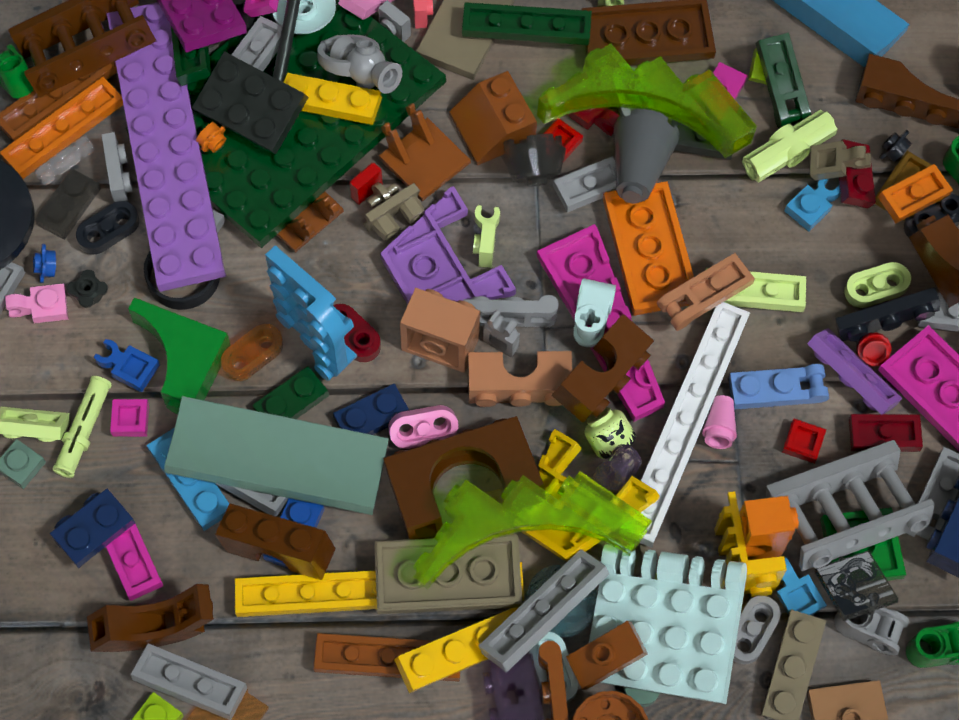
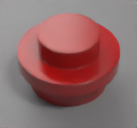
[857,333,892,366]

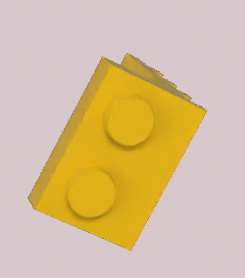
[714,491,787,598]

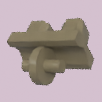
[363,182,425,241]

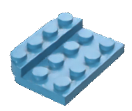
[265,245,357,381]

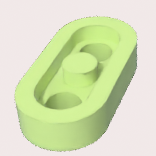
[844,262,911,308]

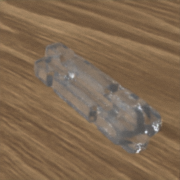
[34,136,95,185]

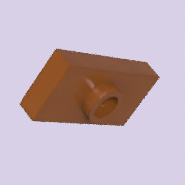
[566,620,648,690]

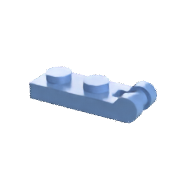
[728,364,829,409]

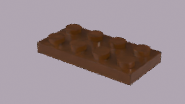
[581,0,716,69]

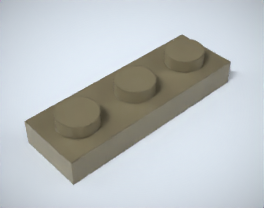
[760,609,827,720]

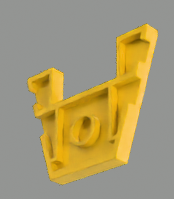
[514,429,660,562]

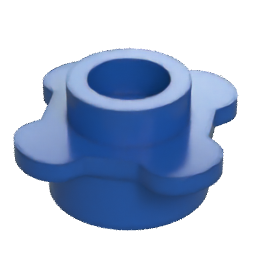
[33,244,56,283]

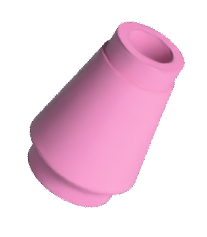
[702,395,737,449]

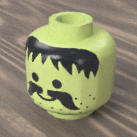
[584,407,636,461]

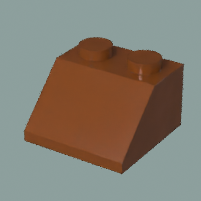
[449,71,537,166]

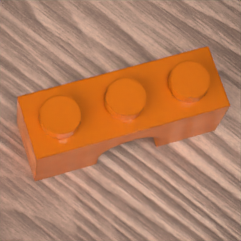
[736,496,799,560]

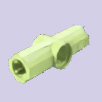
[742,109,838,183]

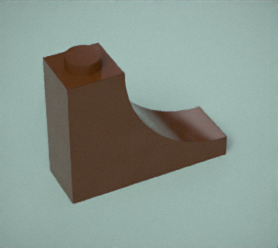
[909,214,959,308]

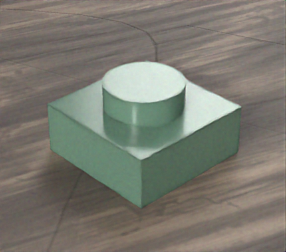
[0,439,46,489]

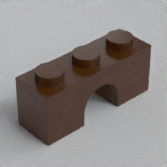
[551,314,654,423]
[215,503,336,580]

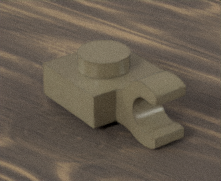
[810,141,871,181]

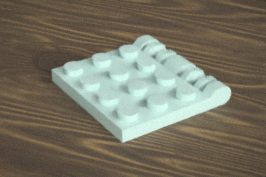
[589,544,747,704]

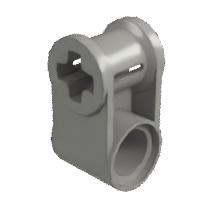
[834,598,909,655]

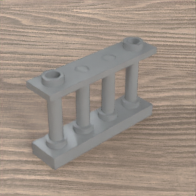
[766,440,935,571]

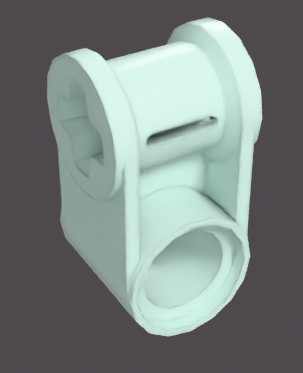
[573,278,616,347]

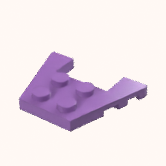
[380,186,516,305]

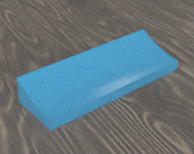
[772,0,909,67]

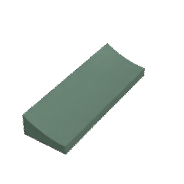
[164,396,389,515]

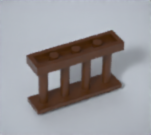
[8,0,156,98]

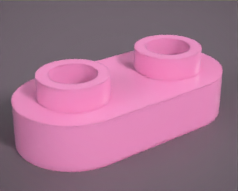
[388,405,458,449]

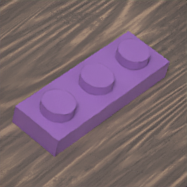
[807,328,902,415]

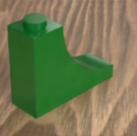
[128,298,231,414]

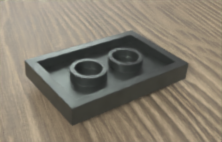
[192,51,309,154]

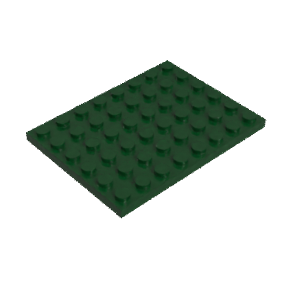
[126,0,447,248]

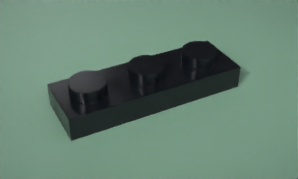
[835,287,940,342]

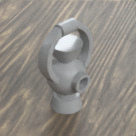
[317,34,402,94]

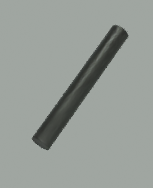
[273,0,301,82]

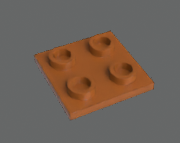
[379,103,471,201]
[277,192,344,253]

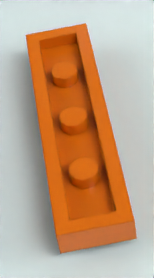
[0,77,123,179]

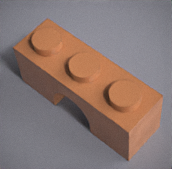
[468,351,572,407]

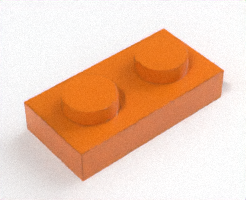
[878,164,953,223]

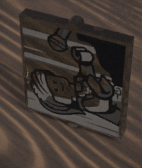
[815,550,899,621]

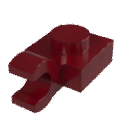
[563,85,619,136]

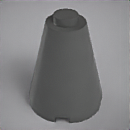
[613,109,679,204]

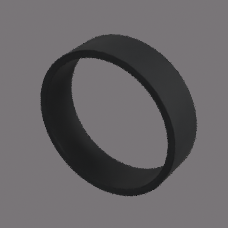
[144,251,220,310]

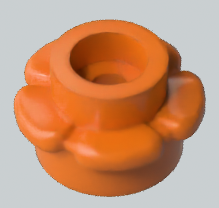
[196,122,226,153]

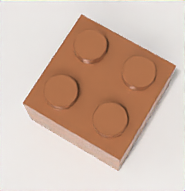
[400,287,480,373]

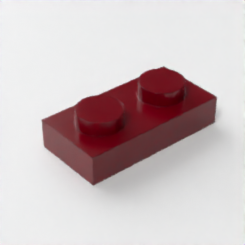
[839,139,876,209]
[849,414,923,452]

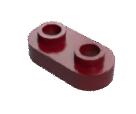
[333,304,381,362]

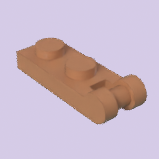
[657,253,755,331]

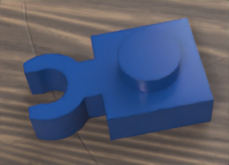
[94,339,160,393]

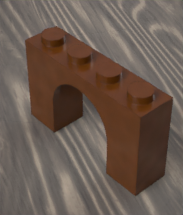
[383,416,546,540]

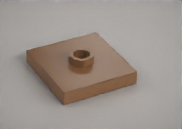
[806,680,888,720]

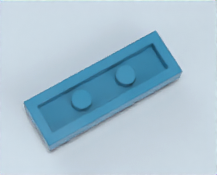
[147,428,229,531]

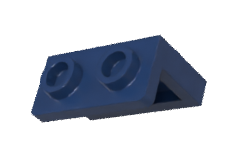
[50,489,135,568]

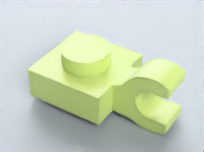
[473,205,500,268]

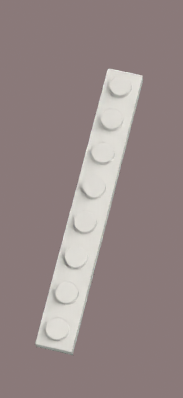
[619,302,750,548]

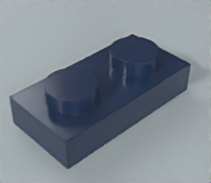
[333,383,410,435]

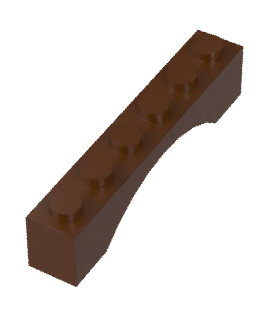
[855,53,959,129]

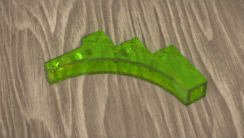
[537,43,757,158]
[413,471,652,590]

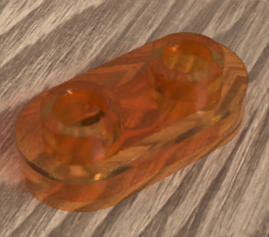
[221,324,283,381]

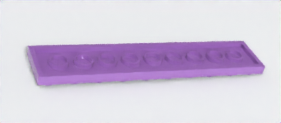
[107,2,226,292]

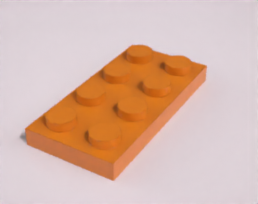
[603,181,694,316]

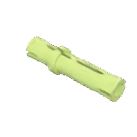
[52,376,112,478]

